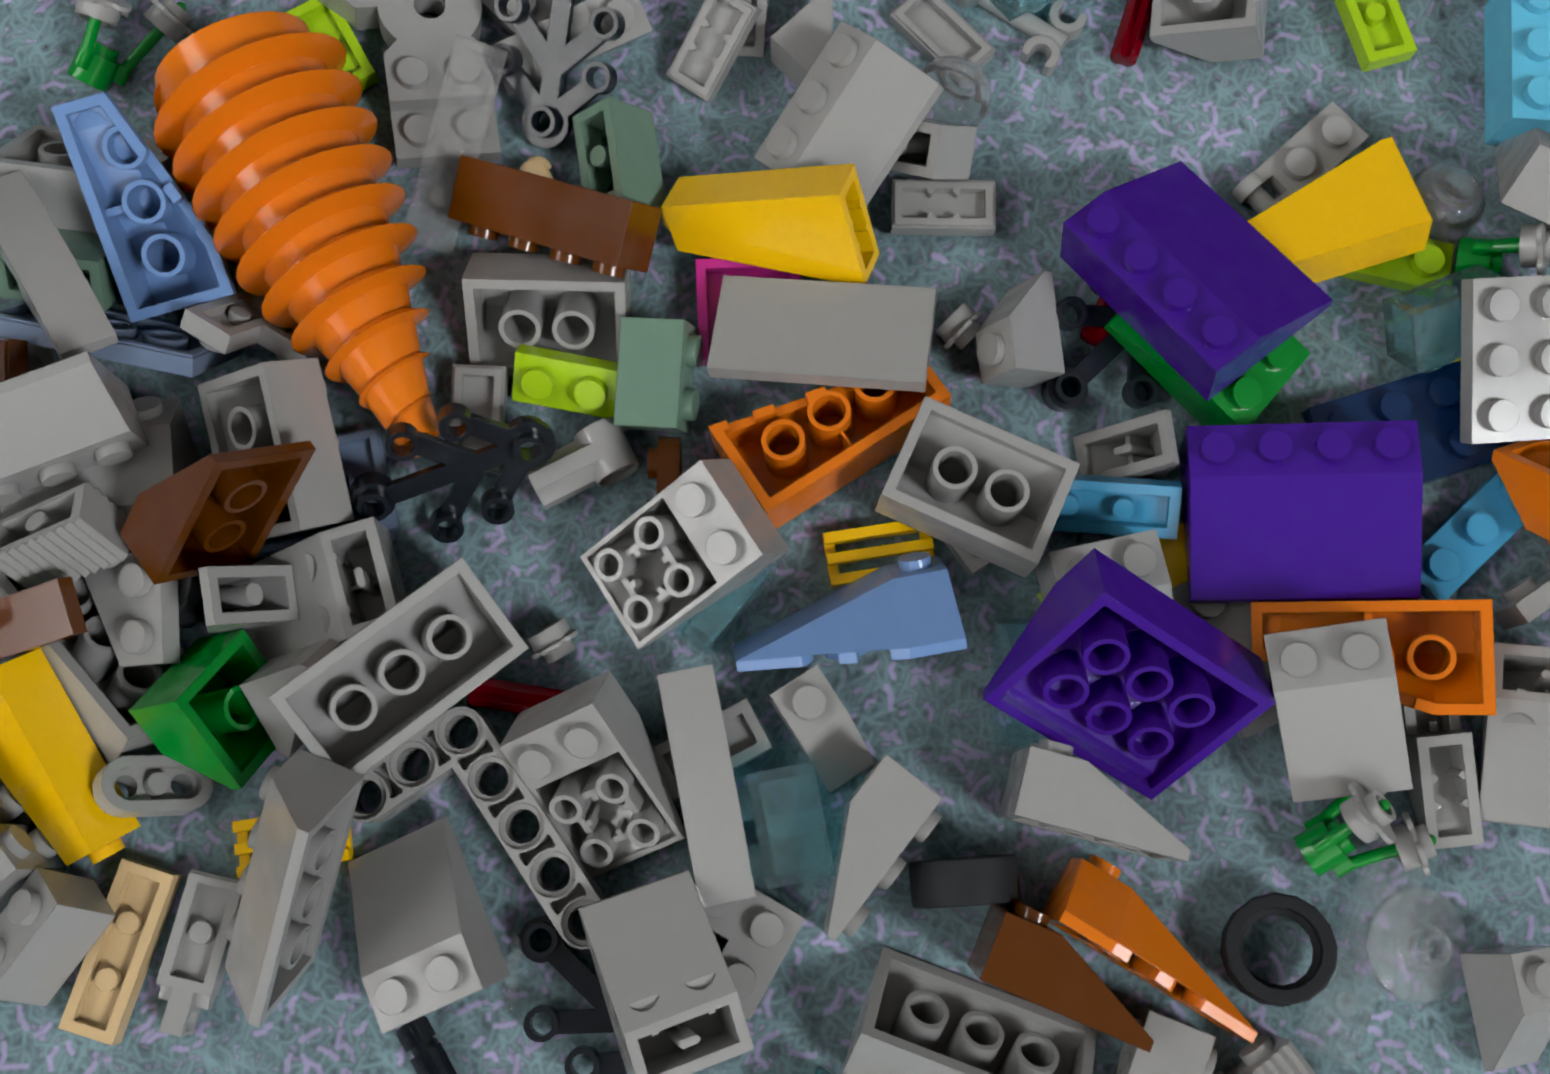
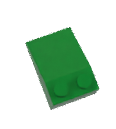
[1104,313,1311,426]

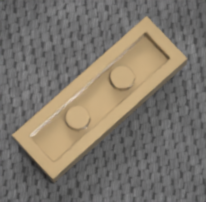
[58,859,183,1046]

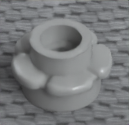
[935,302,982,350]
[527,616,579,664]

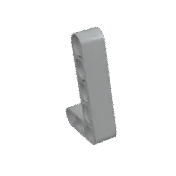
[353,707,606,950]

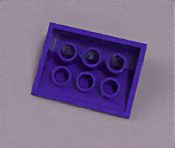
[1060,161,1333,402]
[1179,420,1423,603]
[983,548,1276,800]

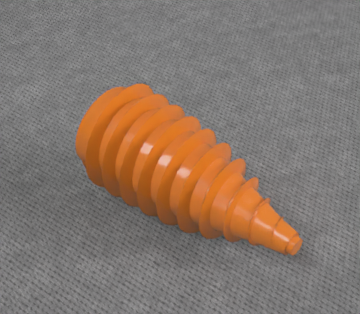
[153,11,440,458]

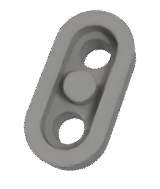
[92,755,214,818]

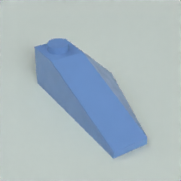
[51,92,237,323]
[733,552,967,672]

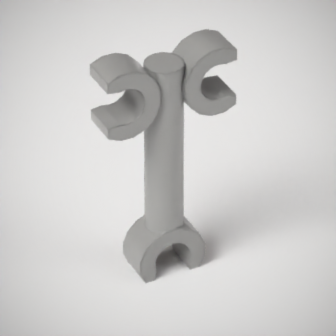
[953,0,1087,77]

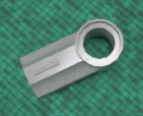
[526,417,640,510]

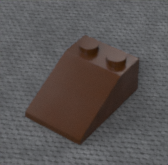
[120,441,316,585]
[968,901,1154,1053]

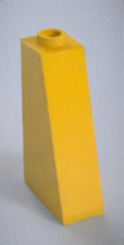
[1247,136,1433,283]
[661,163,880,284]
[0,648,141,866]

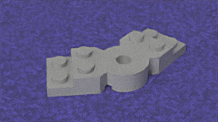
[318,0,501,168]

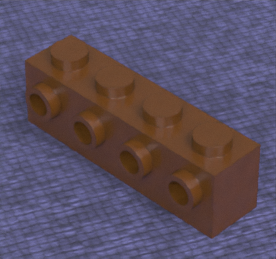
[448,155,662,279]

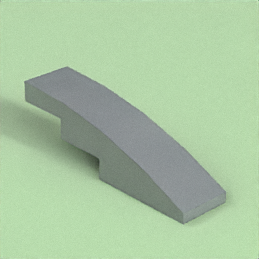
[0,170,119,360]
[657,664,756,909]
[1401,705,1484,849]

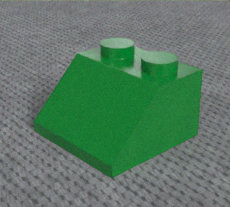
[128,629,276,790]

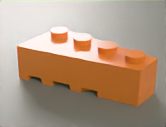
[708,366,951,529]

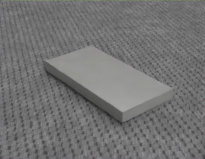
[707,275,937,392]

